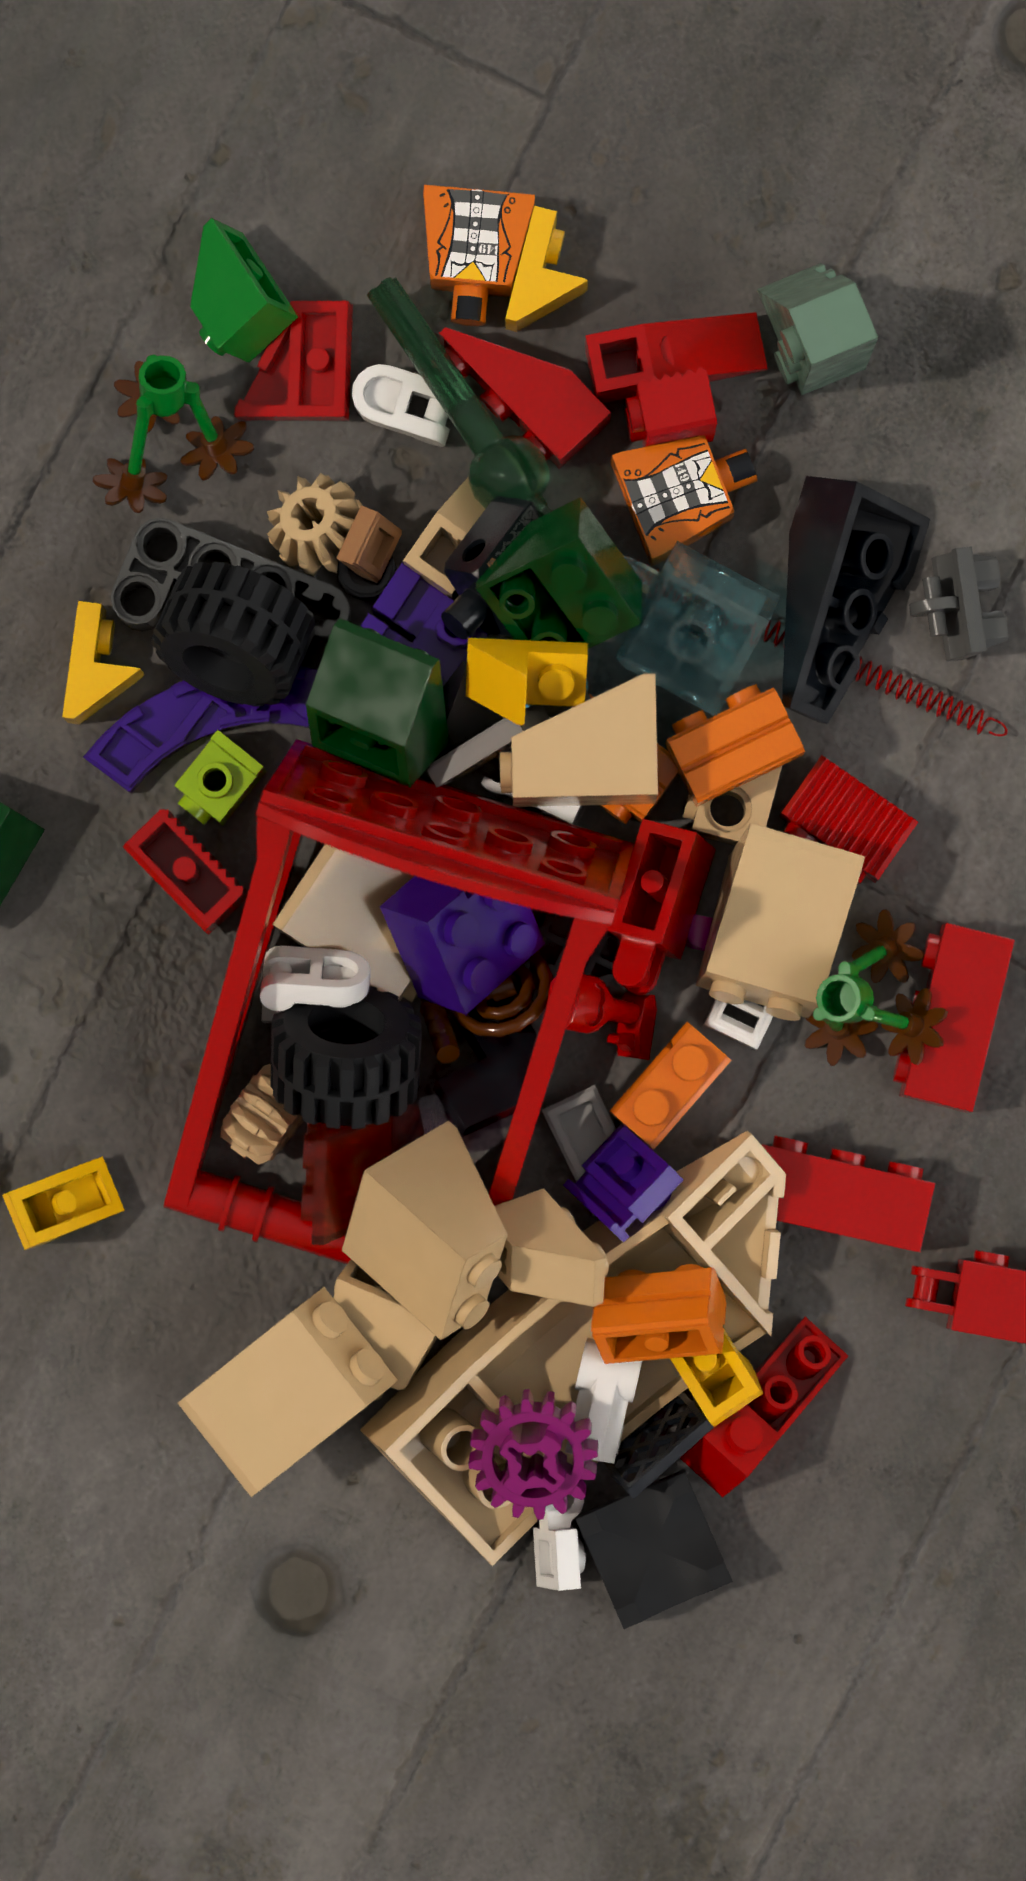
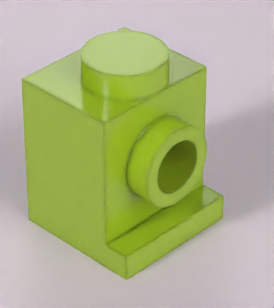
[174,729,267,826]

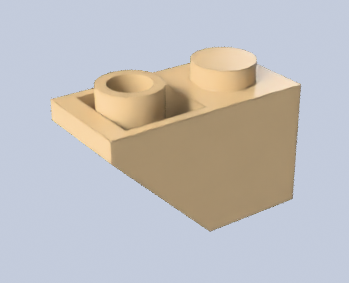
[403,473,505,601]
[494,1188,609,1307]

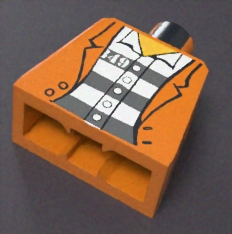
[423,185,535,326]
[611,436,758,566]

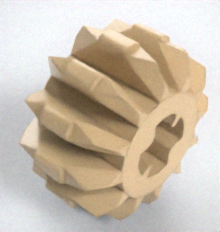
[267,473,363,577]
[221,1064,304,1165]

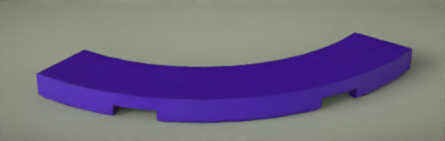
[83,666,318,793]

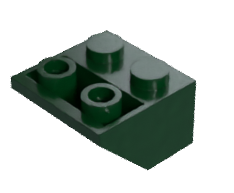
[476,497,642,649]
[306,618,449,788]

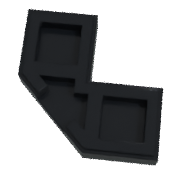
[433,996,537,1137]

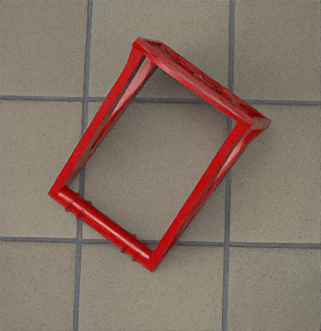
[163,739,634,1264]

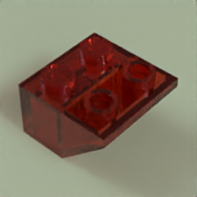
[301,1116,393,1245]

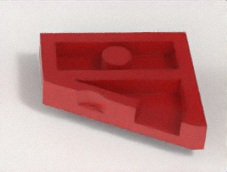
[234,301,353,421]

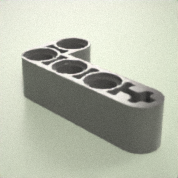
[111,518,352,643]

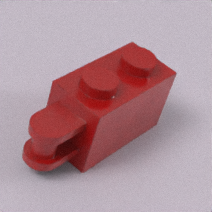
[607,819,716,995]
[905,1250,1026,1344]

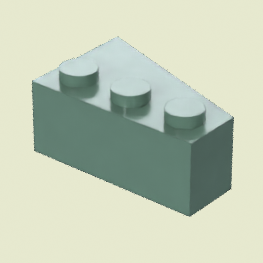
[757,263,878,396]

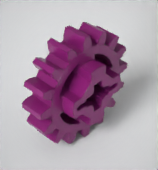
[468,1389,599,1520]

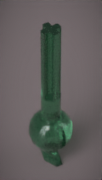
[367,277,552,516]

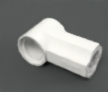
[565,1338,642,1464]

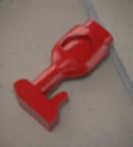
[546,974,657,1060]

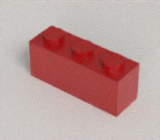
[893,923,1015,1113]
[761,1135,935,1253]

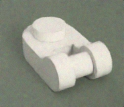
[352,364,462,447]
[260,946,370,1011]

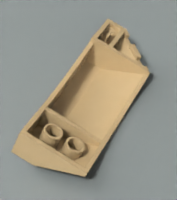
[360,1131,786,1566]

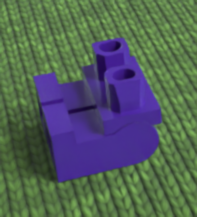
[360,563,490,686]

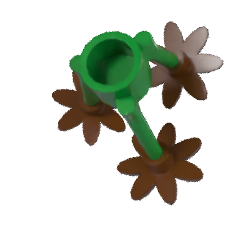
[93,355,255,513]
[804,909,948,1066]

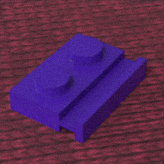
[563,1124,684,1243]

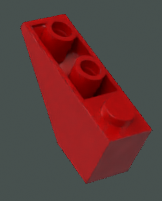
[585,312,768,403]
[439,327,611,469]
[680,1316,848,1497]

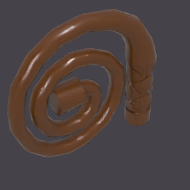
[420,951,553,1063]

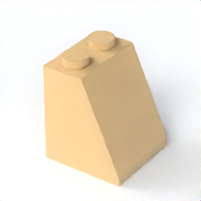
[500,674,658,807]
[696,823,865,1021]
[273,844,417,1003]
[342,1121,508,1340]
[178,1287,398,1497]

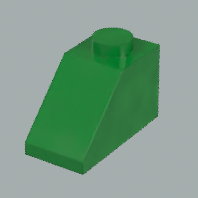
[190,218,298,363]

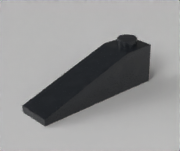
[782,476,930,724]

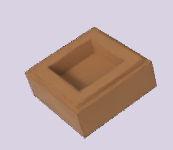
[336,505,402,583]

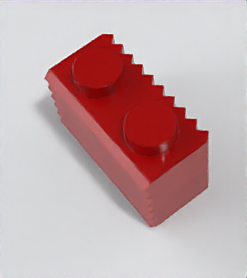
[625,367,717,447]
[779,755,918,885]
[123,809,247,935]

